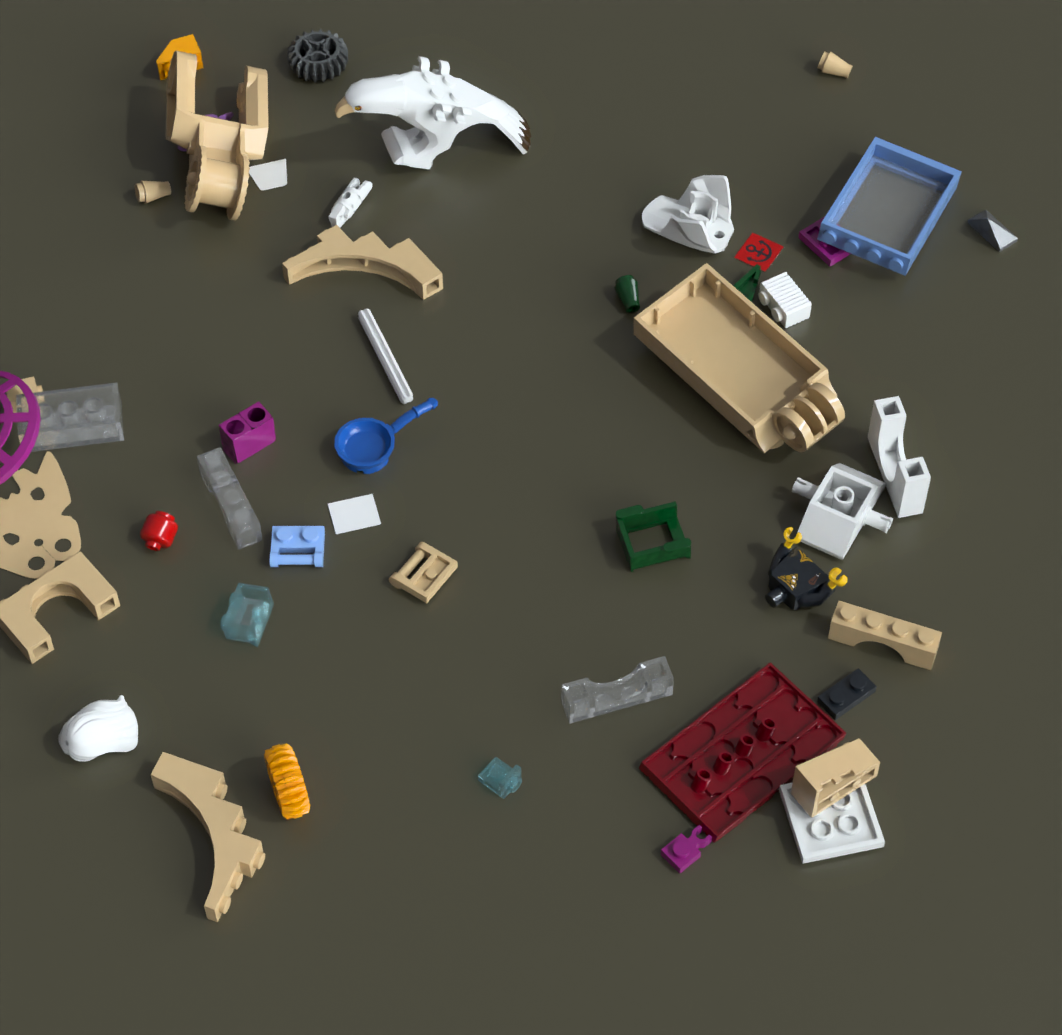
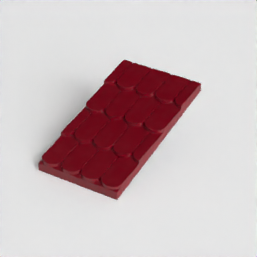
[639,662,846,843]

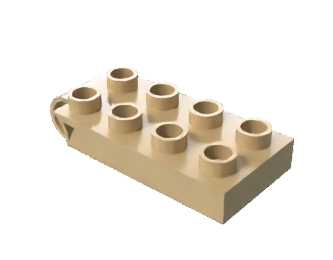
[634,263,845,453]

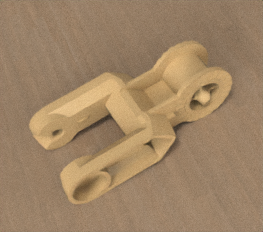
[166,50,268,221]

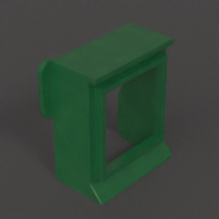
[616,501,691,572]

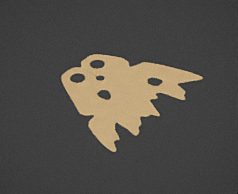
[0,451,81,579]

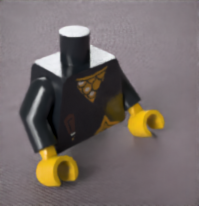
[765,527,847,610]

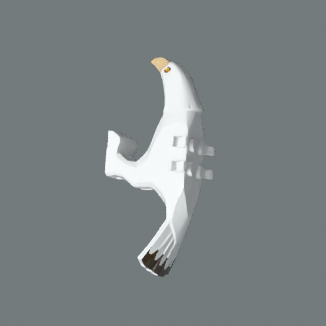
[335,56,531,169]

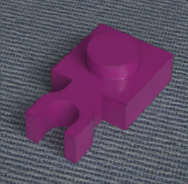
[660,825,712,874]

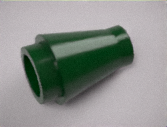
[614,275,640,313]

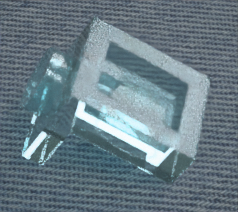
[478,757,522,799]

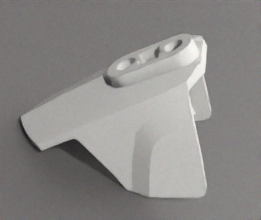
[642,175,734,253]

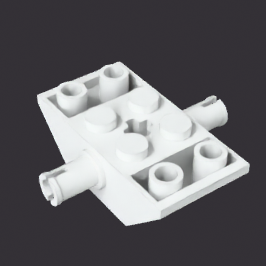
[792,463,893,560]

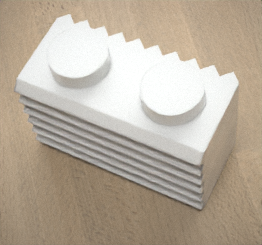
[758,272,812,328]

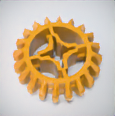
[264,743,310,820]

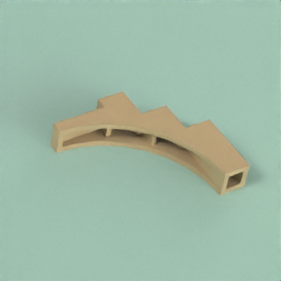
[282,225,443,300]
[151,752,265,922]

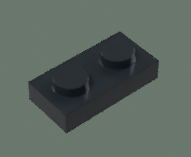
[817,668,877,720]

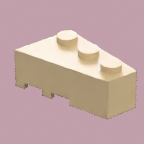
[791,738,880,818]

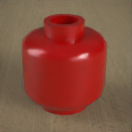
[140,511,178,551]

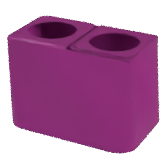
[219,401,276,464]

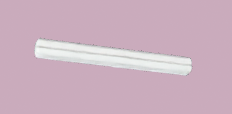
[358,308,413,404]

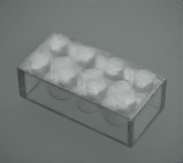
[16,383,124,452]

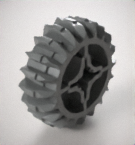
[287,29,348,83]

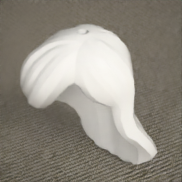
[58,695,138,761]

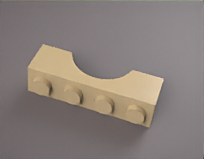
[828,601,942,670]

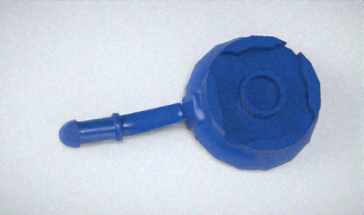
[334,398,438,474]

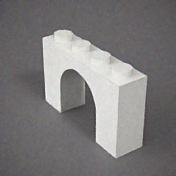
[867,396,931,518]

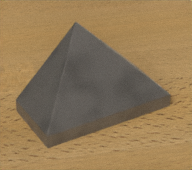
[968,210,1018,252]

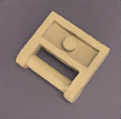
[389,542,458,603]

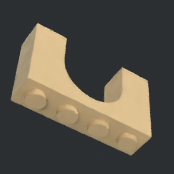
[0,551,120,664]

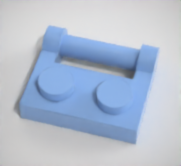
[270,526,325,567]

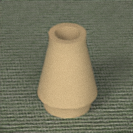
[817,51,853,78]
[135,181,171,204]

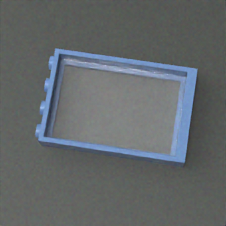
[817,137,962,276]

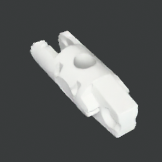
[328,178,372,227]

